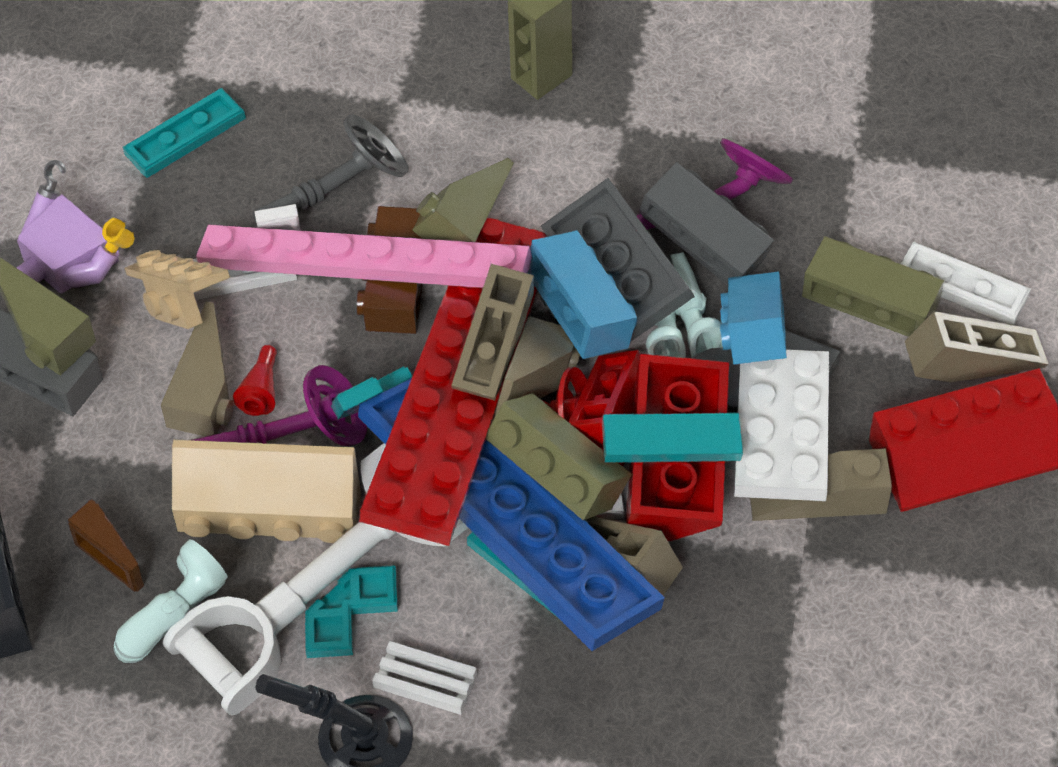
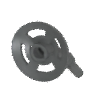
[253,115,408,221]

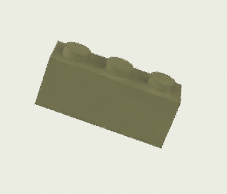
[508,0,573,100]
[802,236,944,337]
[486,393,632,521]

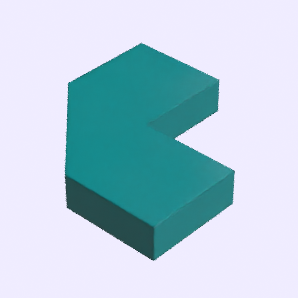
[331,366,412,419]
[305,565,398,658]

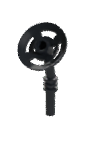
[255,674,413,767]

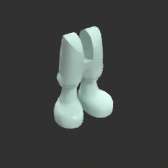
[646,252,722,358]
[113,539,228,663]

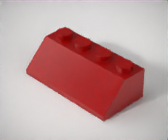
[626,354,729,541]
[869,368,1058,512]

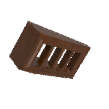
[68,499,144,592]

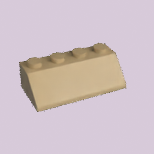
[172,440,361,543]

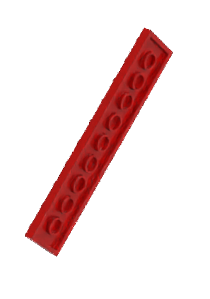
[359,218,547,546]

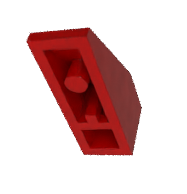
[569,350,640,466]

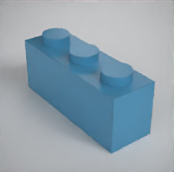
[527,230,637,359]
[720,272,787,365]

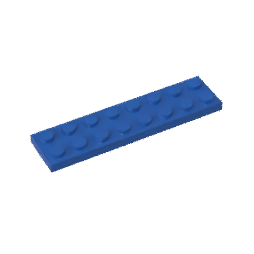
[358,378,665,651]

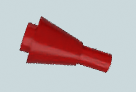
[233,345,277,416]

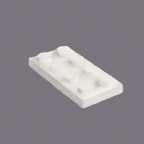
[734,350,829,501]

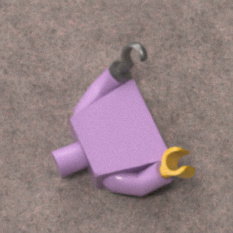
[17,160,134,293]

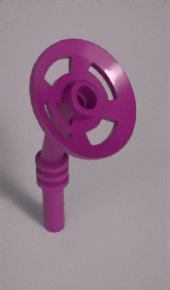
[637,138,793,230]
[191,365,367,447]

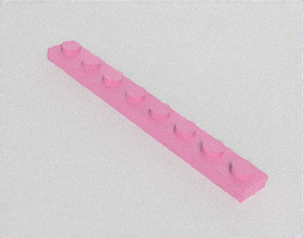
[196,225,532,288]

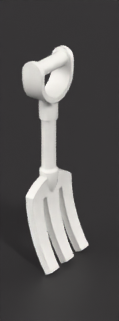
[163,444,468,715]

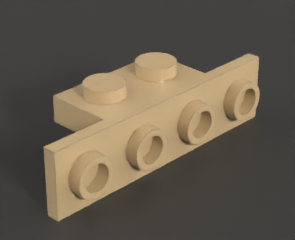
[124,250,230,329]

